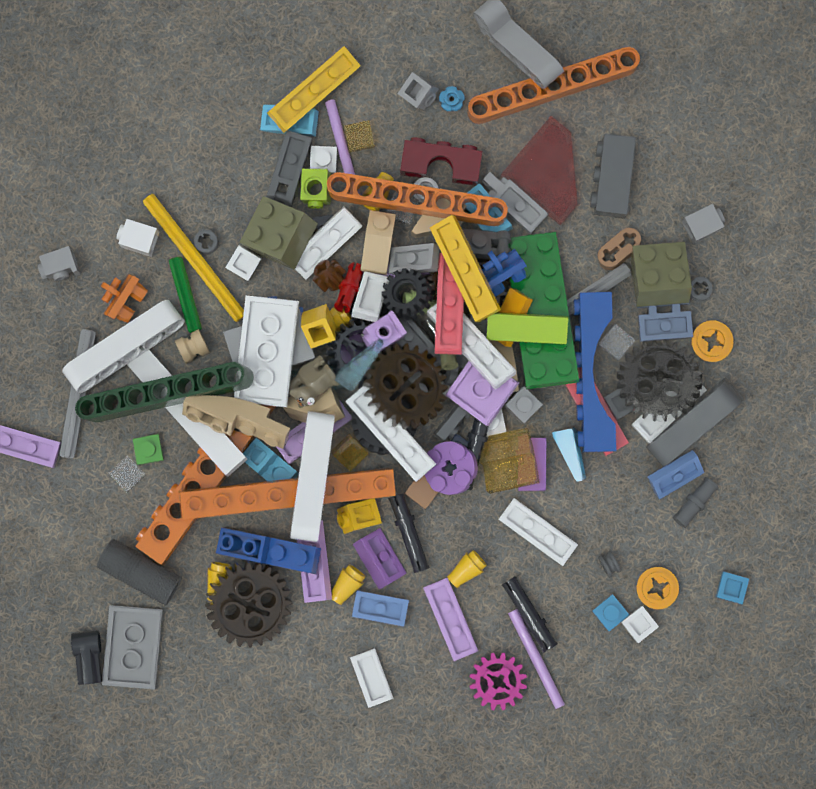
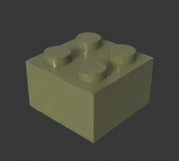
[239,196,318,270]
[630,242,692,307]

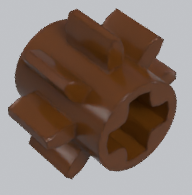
[312,259,346,292]

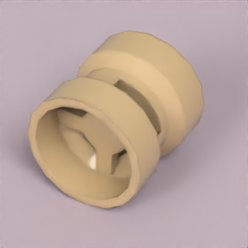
[175,329,210,364]

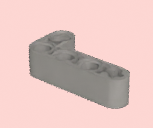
[473,0,564,89]

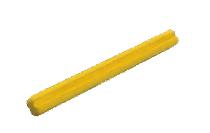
[143,194,244,322]

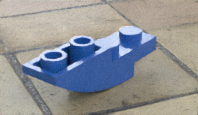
[216,527,321,574]

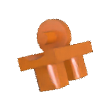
[100,274,148,323]

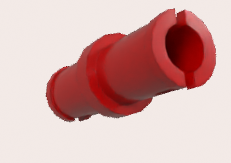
[334,262,364,313]

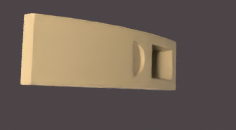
[182,395,290,449]

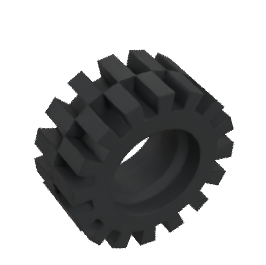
[382,268,433,320]

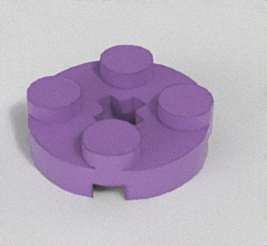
[425,441,478,495]

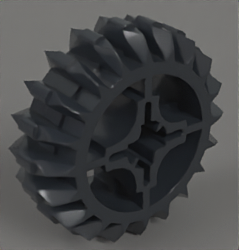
[326,319,394,389]

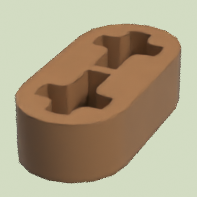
[598,228,641,270]

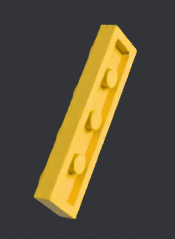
[267,46,361,133]
[429,215,501,322]

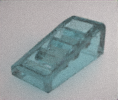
[335,338,384,391]

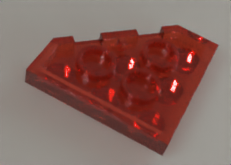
[501,116,578,225]

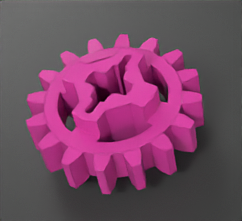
[469,652,527,710]

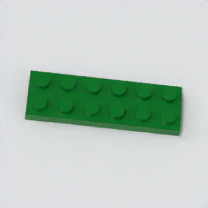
[509,232,579,389]

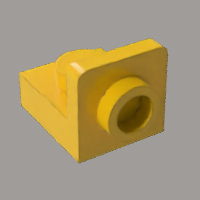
[337,498,382,534]

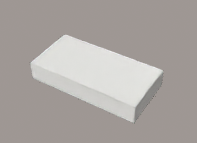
[352,271,389,322]
[350,648,393,708]

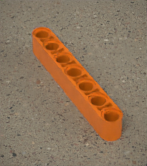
[467,47,640,124]
[327,172,508,227]

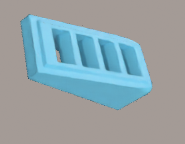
[552,428,586,482]

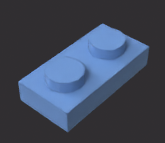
[648,450,704,500]
[352,591,409,626]

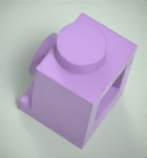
[362,311,407,354]

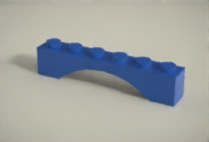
[573,292,616,453]

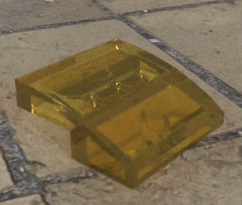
[480,428,540,494]

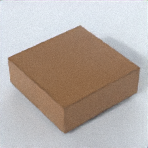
[405,476,438,510]

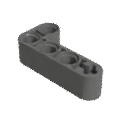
[646,377,743,467]

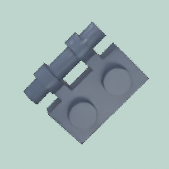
[636,300,693,342]

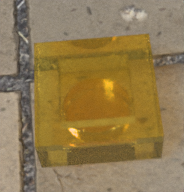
[344,120,375,153]
[330,433,369,472]

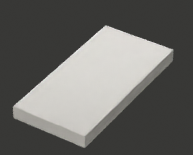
[234,295,299,407]

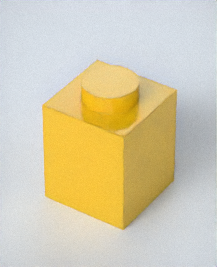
[301,304,336,349]

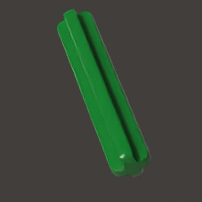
[169,257,202,333]

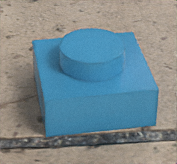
[716,572,749,604]
[592,594,629,631]

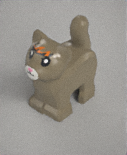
[289,355,341,408]

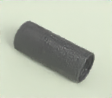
[96,539,182,606]

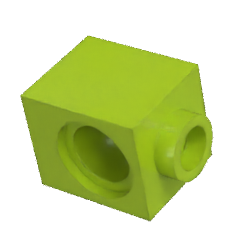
[300,169,332,209]

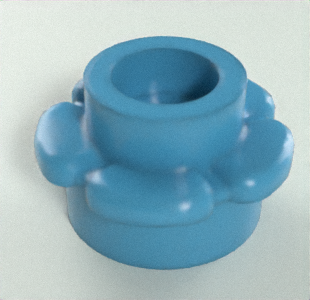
[439,86,465,111]

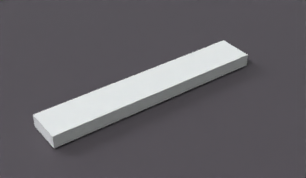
[127,350,247,477]

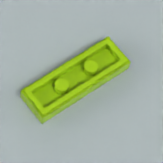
[487,313,568,344]

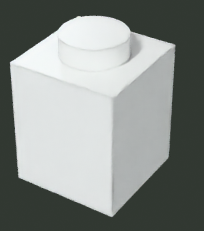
[117,219,160,257]

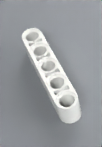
[62,300,185,393]
[290,411,335,542]

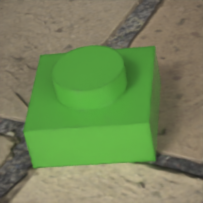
[133,434,164,465]

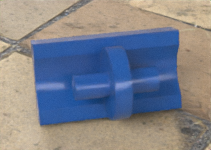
[482,249,526,297]

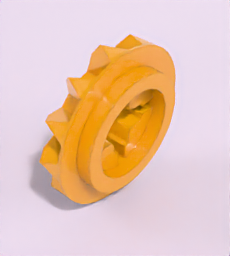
[691,320,734,362]
[636,567,679,609]

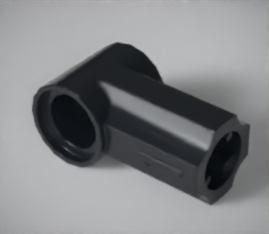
[71,630,102,685]

